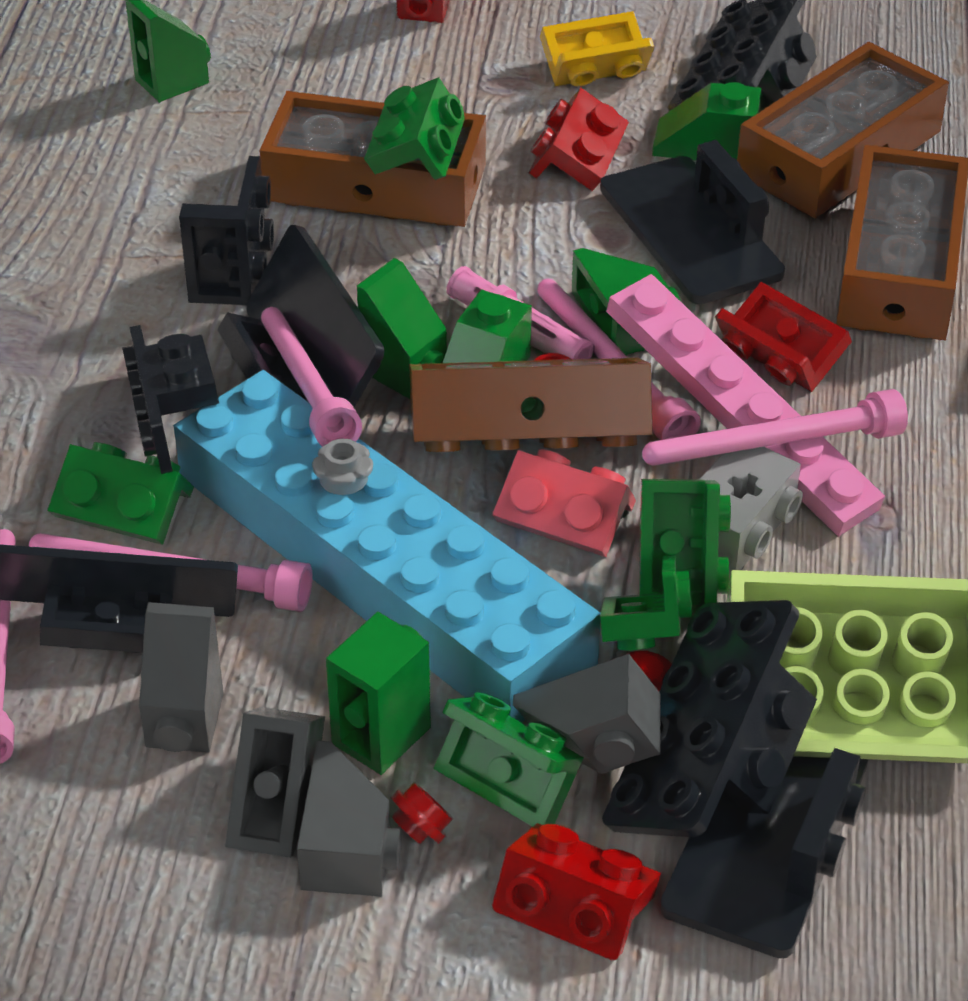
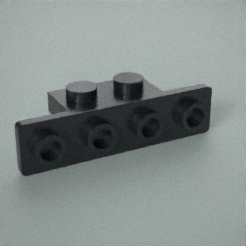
[122,325,219,474]
[0,544,238,653]

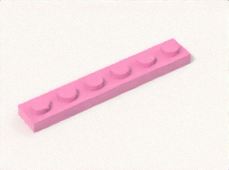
[606,274,885,537]

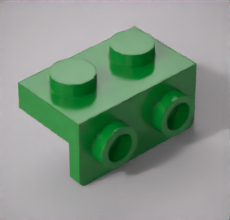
[364,77,465,180]
[47,442,194,545]
[638,479,731,605]
[600,555,692,651]
[433,692,584,827]

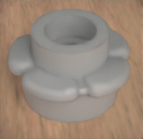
[312,438,373,495]

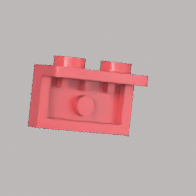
[492,449,636,557]

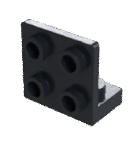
[179,156,274,305]

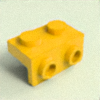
[540,11,654,86]

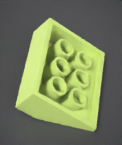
[726,570,968,763]

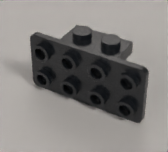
[667,0,817,111]
[600,140,785,304]
[217,224,384,409]
[602,600,817,838]
[660,748,869,959]

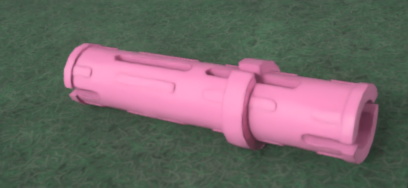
[446,266,594,359]

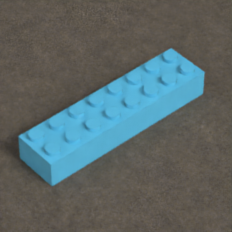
[173,370,601,723]

